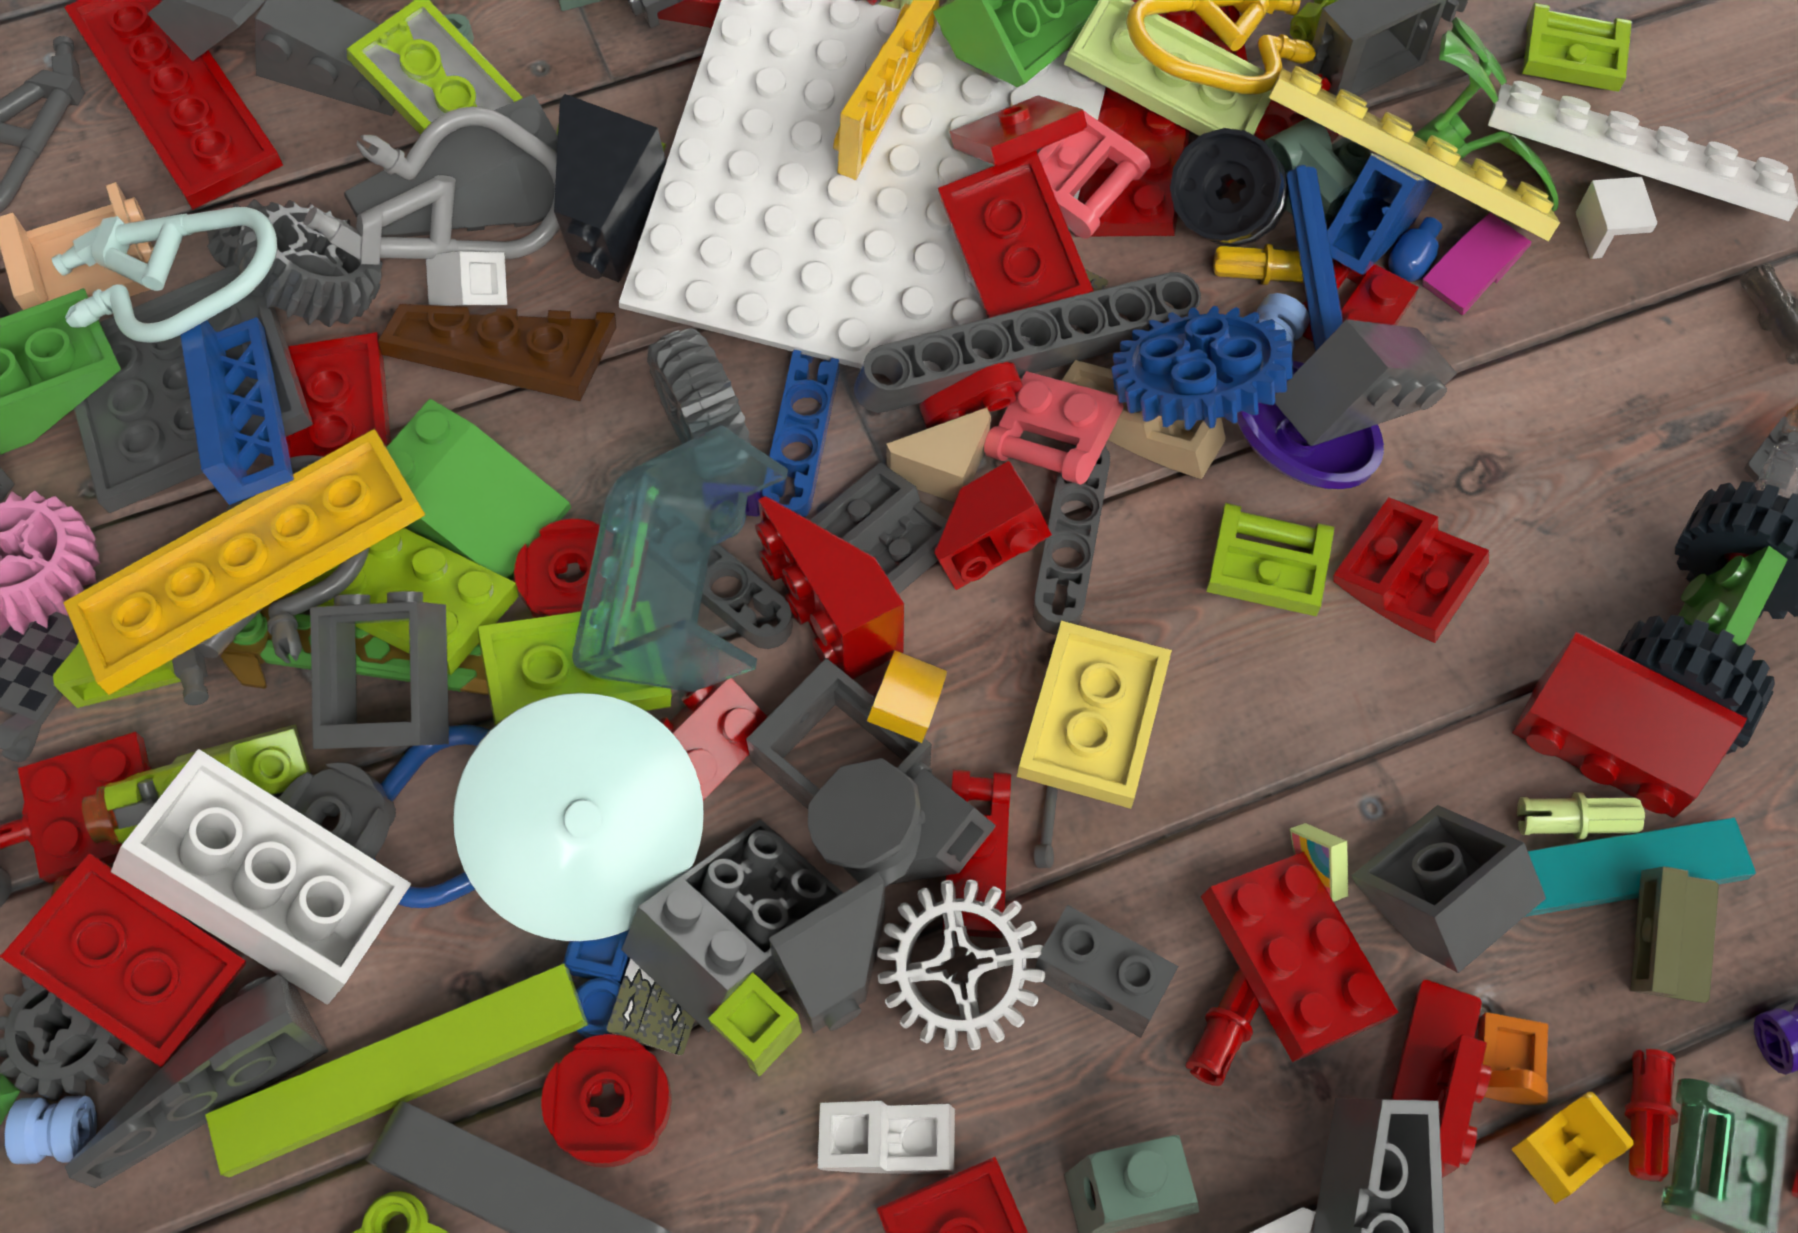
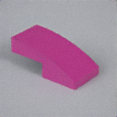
[1423,213,1531,315]

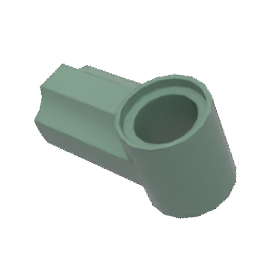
[1265,118,1358,217]

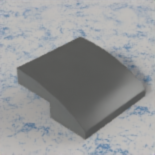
[810,462,948,594]

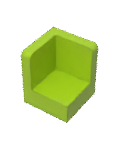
[708,972,802,1076]

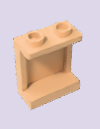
[0,182,153,310]

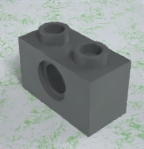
[1035,905,1179,1038]

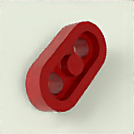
[919,362,1023,429]

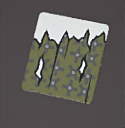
[607,958,695,1056]

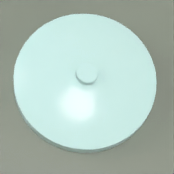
[453,693,704,941]

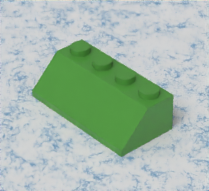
[933,0,1099,87]

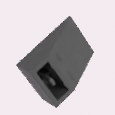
[622,819,843,1033]

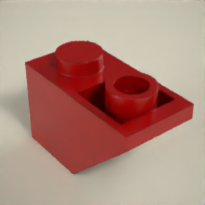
[935,460,1052,590]

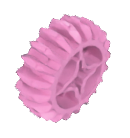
[0,491,100,635]

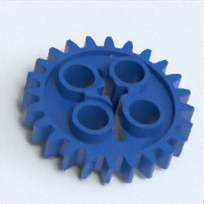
[1112,306,1293,430]

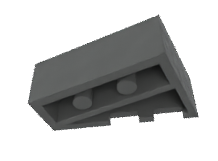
[255,0,396,116]
[1275,319,1457,446]

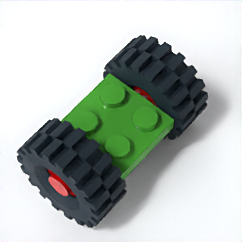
[1617,481,1798,754]

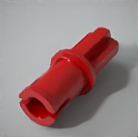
[1186,968,1260,1086]
[1624,1049,1679,1182]

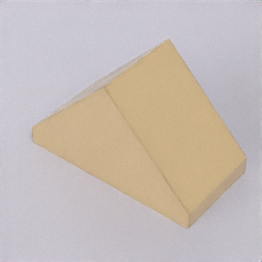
[886,408,991,503]

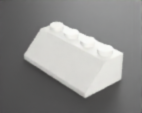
[111,749,411,1005]

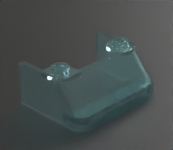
[572,425,788,692]

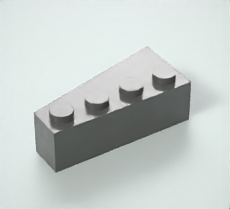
[1313,1098,1445,1233]

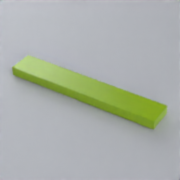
[205,964,588,1178]

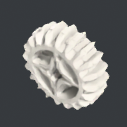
[877,880,1045,1050]

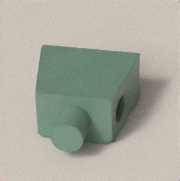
[1064,1135,1199,1233]

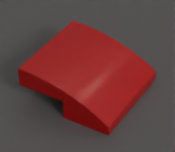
[1333,497,1489,643]

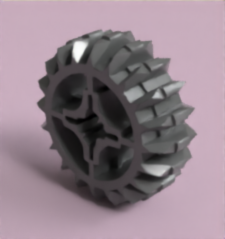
[234,200,383,327]
[647,328,751,474]

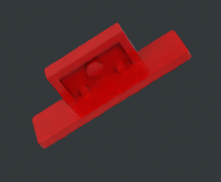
[1390,980,1491,1178]

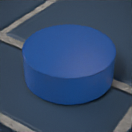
[576,978,621,1039]

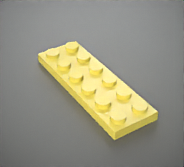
[1269,66,1560,241]

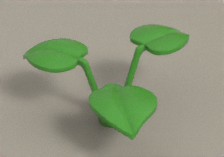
[1414,17,1558,212]

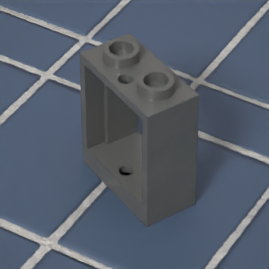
[1306,0,1447,96]
[310,591,449,749]
[746,658,932,809]

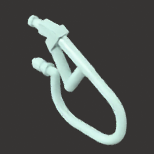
[52,207,277,343]

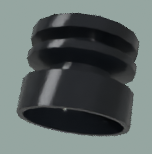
[1170,128,1289,247]

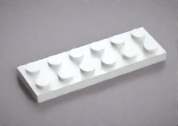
[1488,81,1798,221]

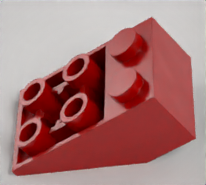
[755,496,904,679]

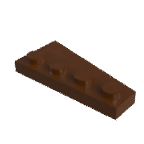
[378,304,617,401]

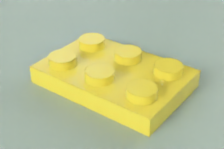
[1017,621,1172,809]

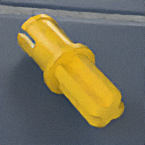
[1213,244,1303,285]

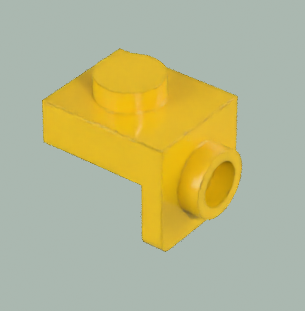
[1511,1091,1634,1204]

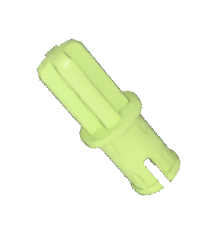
[1517,792,1645,839]

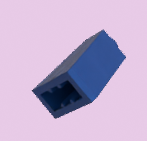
[1328,154,1437,275]

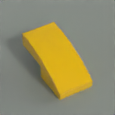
[867,650,947,743]

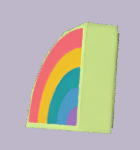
[1290,823,1348,902]

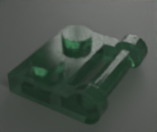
[1661,1078,1789,1233]

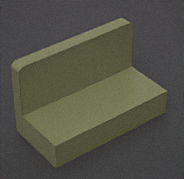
[1631,867,1719,1003]

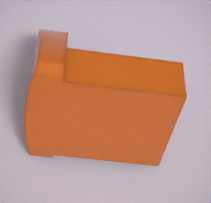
[1478,1012,1548,1105]

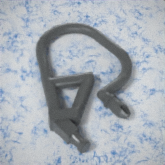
[0,36,85,213]
[172,455,370,706]

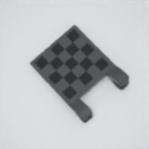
[0,612,79,762]

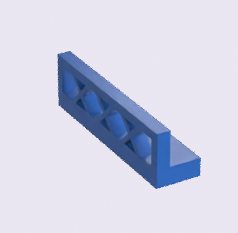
[180,317,294,505]

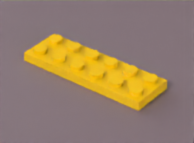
[63,429,426,695]

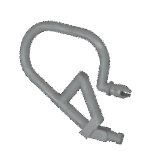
[304,107,560,265]

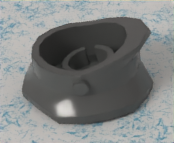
[808,758,926,887]

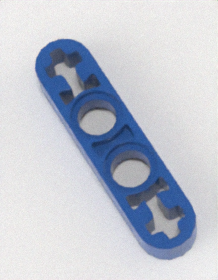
[763,350,840,518]

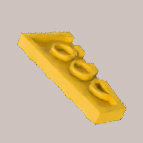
[833,0,940,180]

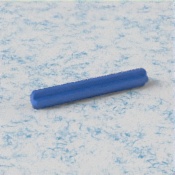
[1286,165,1343,352]

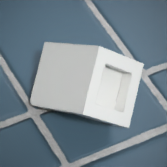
[1576,177,1657,259]
[426,251,507,306]

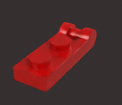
[942,769,1011,938]

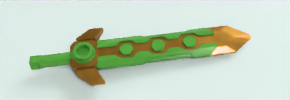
[221,593,489,695]

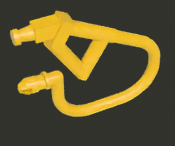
[1126,0,1316,95]

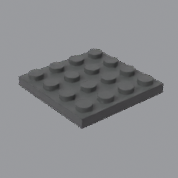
[74,264,313,513]

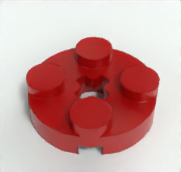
[514,519,629,618]
[541,1034,672,1168]

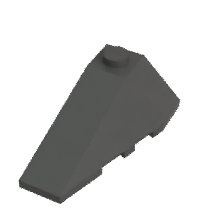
[344,94,558,237]
[65,973,328,1188]

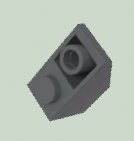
[890,768,996,885]

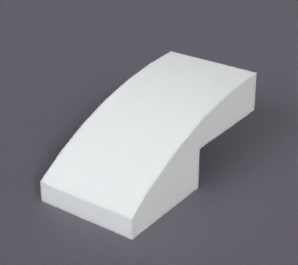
[818,1101,955,1174]

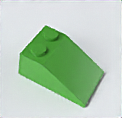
[0,288,121,455]
[386,399,571,581]

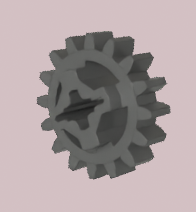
[0,975,128,1101]

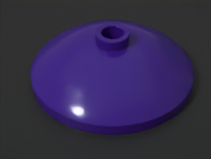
[1237,361,1384,489]

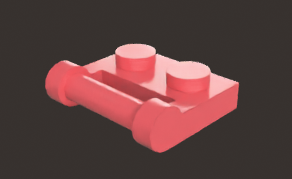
[1038,111,1150,239]
[984,371,1124,485]

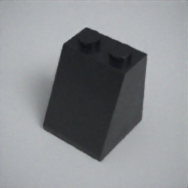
[554,94,666,283]

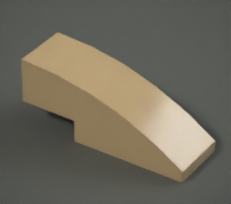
[1062,360,1226,479]

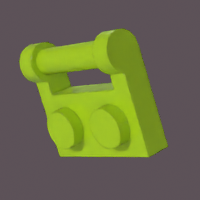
[1522,3,1631,92]
[1206,503,1334,617]

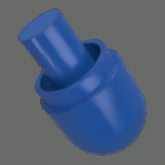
[1388,217,1442,282]

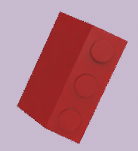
[1512,632,1747,818]

